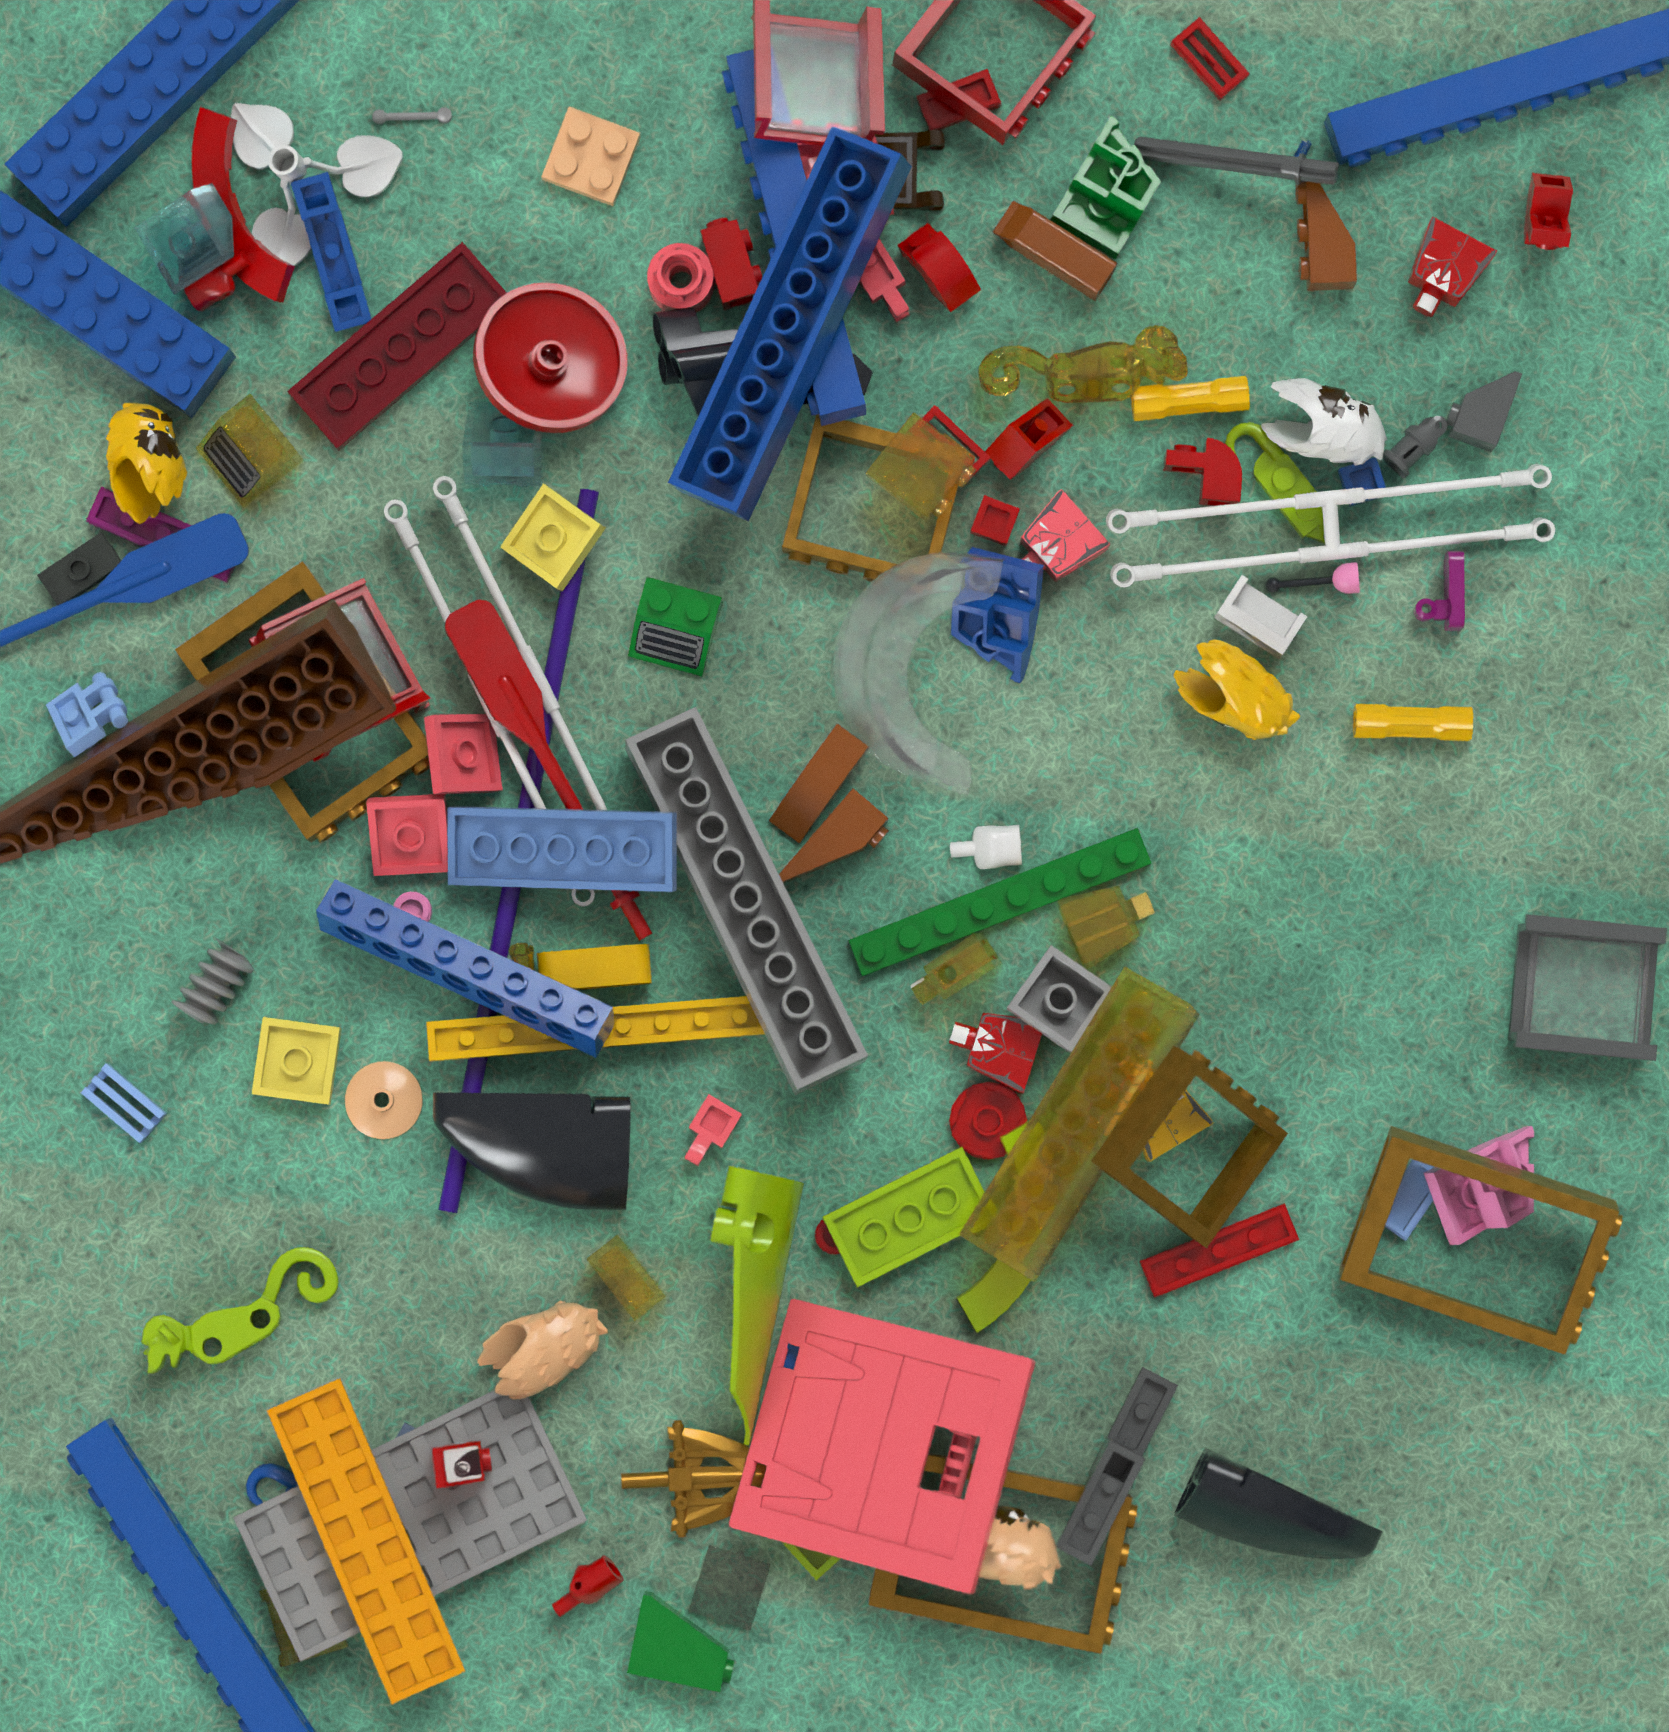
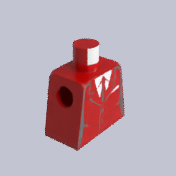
[1408,217,1497,317]
[949,1013,1042,1094]

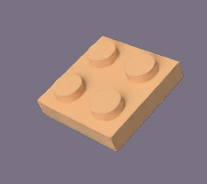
[541,107,641,207]

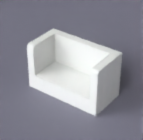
[1214,575,1307,659]

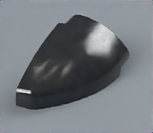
[433,1092,631,1210]
[1174,1448,1383,1559]

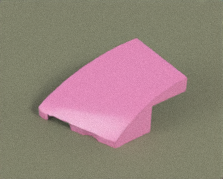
[1423,1126,1534,1245]

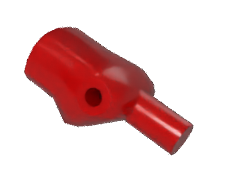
[180,252,250,312]
[552,1555,624,1617]

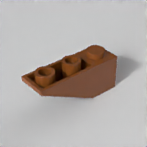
[1295,181,1357,291]

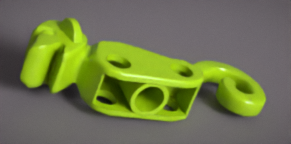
[141,1247,339,1374]

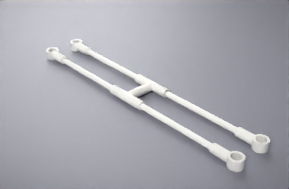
[1106,464,1555,587]
[384,476,607,907]

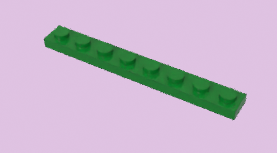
[848,828,1152,977]

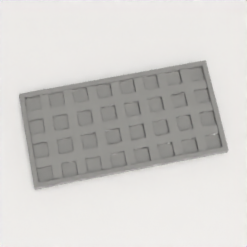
[233,1390,587,1662]

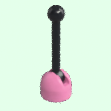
[1265,562,1360,594]

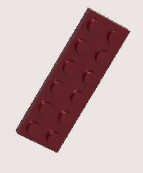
[287,242,507,451]

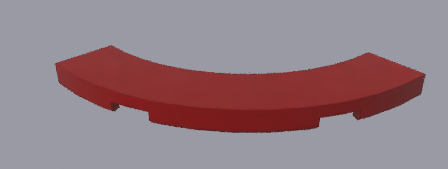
[191,107,295,303]

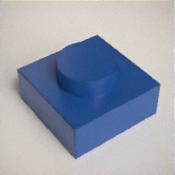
[1338,457,1386,507]

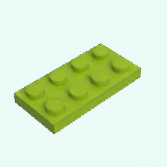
[822,1147,997,1287]

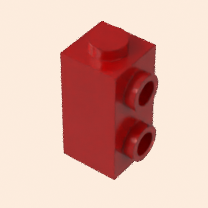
[700,218,762,310]

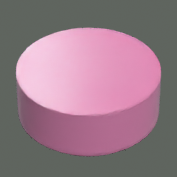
[393,892,432,922]

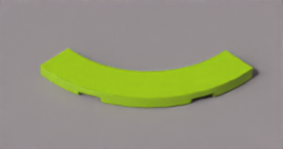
[956,1118,1055,1333]

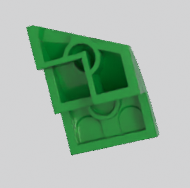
[1050,116,1161,260]

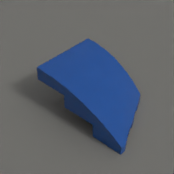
[951,547,1044,683]

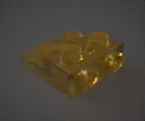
[866,412,976,522]

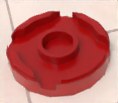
[949,1082,1027,1160]

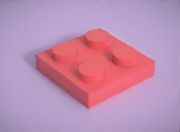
[424,714,503,794]
[366,794,448,876]

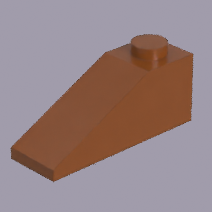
[779,788,889,884]

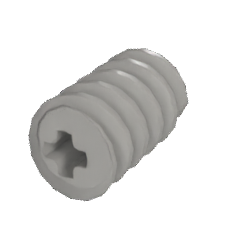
[171,938,254,1025]

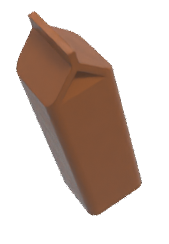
[992,200,1118,301]

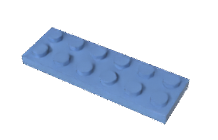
[447,806,677,892]

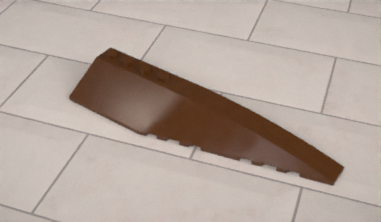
[0,599,397,864]

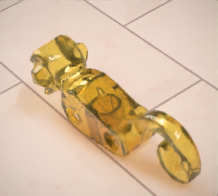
[978,325,1188,403]

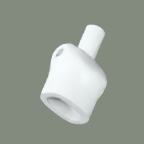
[950,825,1022,869]

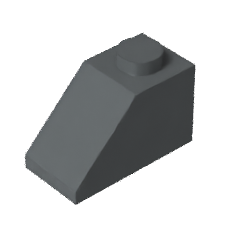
[1446,371,1522,452]

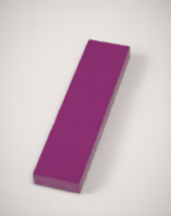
[85,487,235,583]

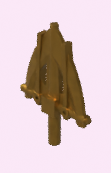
[621,1420,767,1537]

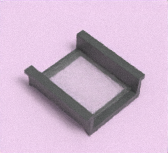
[1508,914,1667,1061]

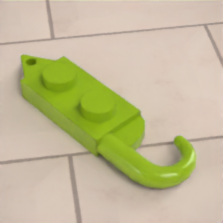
[1225,422,1325,544]

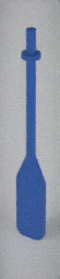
[0,513,249,647]

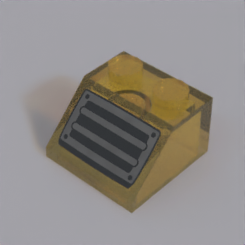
[196,394,304,508]

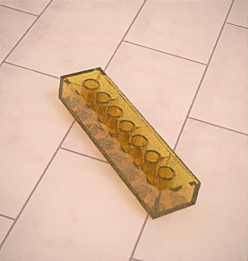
[959,966,1200,1282]

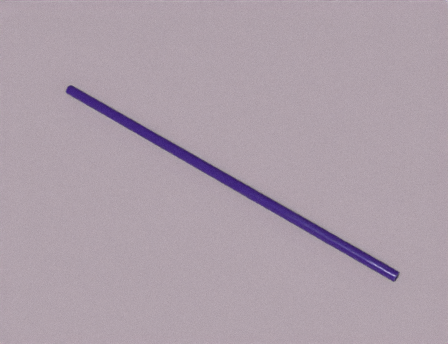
[438,489,599,1213]

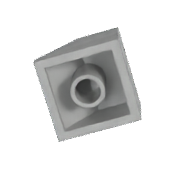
[1006,945,1116,1054]

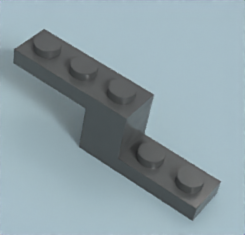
[1056,1367,1178,1565]

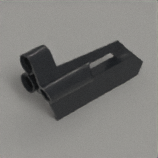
[653,308,873,417]

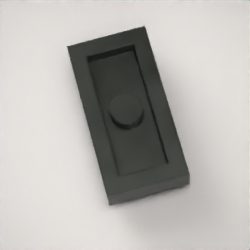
[37,532,121,605]

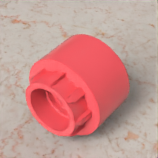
[647,243,715,313]

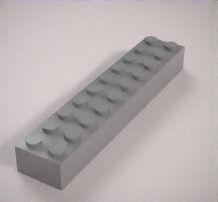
[625,707,868,1095]

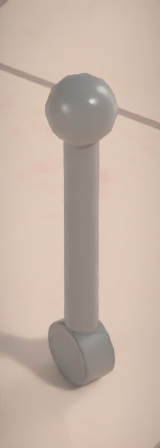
[372,107,452,124]

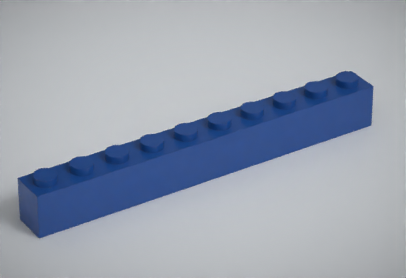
[1324,9,1669,167]
[721,48,867,426]
[66,1418,315,1732]

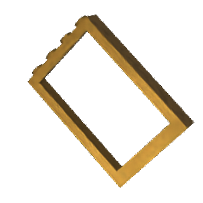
[175,561,430,843]
[1340,1126,1623,1355]
[868,1453,1137,1654]

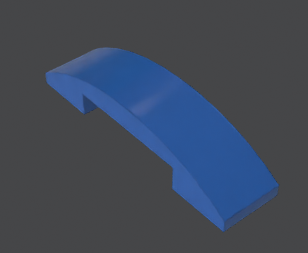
[291,172,372,332]

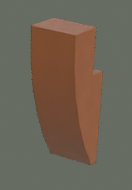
[769,724,869,844]

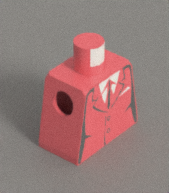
[1020,489,1110,582]

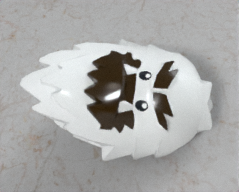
[1261,378,1387,466]

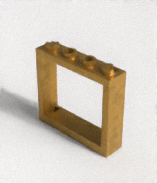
[782,414,967,593]
[1091,1045,1288,1248]

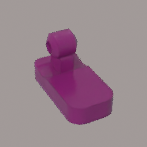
[1414,551,1465,631]

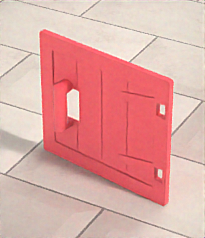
[729,1299,1035,1594]

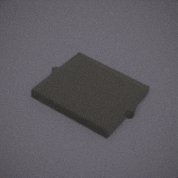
[689,1545,771,1630]

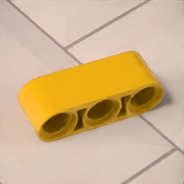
[537,944,652,990]

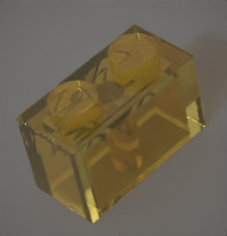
[587,1234,668,1321]

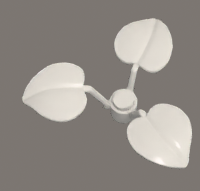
[231,103,403,266]

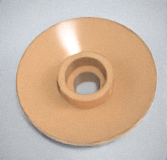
[345,1061,423,1139]

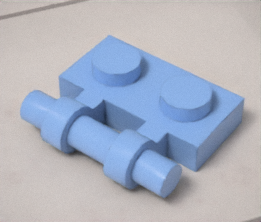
[46,672,128,758]

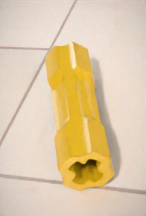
[1130,376,1250,421]
[1353,704,1474,741]

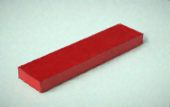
[1139,1203,1299,1298]

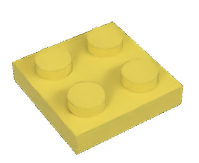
[500,484,606,591]
[251,1017,342,1105]

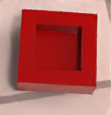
[970,495,1020,546]

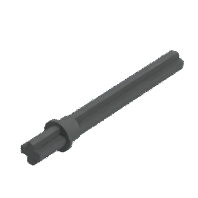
[1134,137,1339,185]

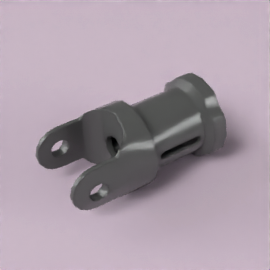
[1383,416,1447,478]

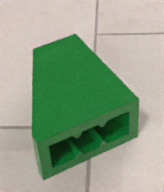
[627,1591,735,1692]

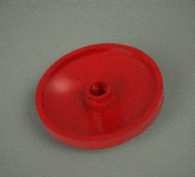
[473,282,628,433]

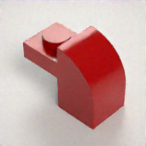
[1524,173,1573,250]
[897,223,981,313]
[1163,438,1242,506]

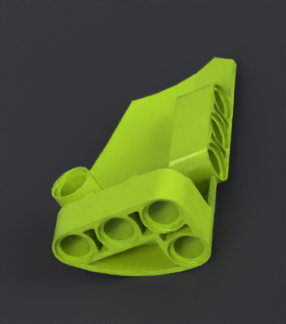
[710,1166,804,1445]

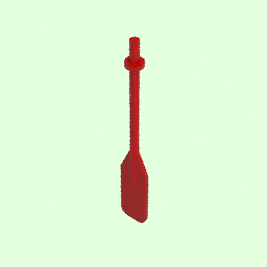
[444,599,653,941]

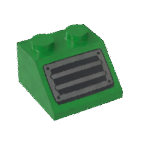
[628,577,723,677]

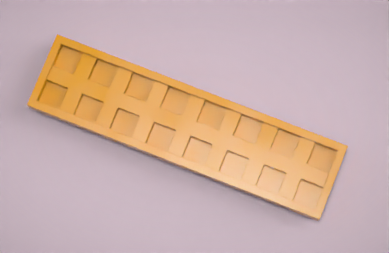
[267,1378,466,1704]

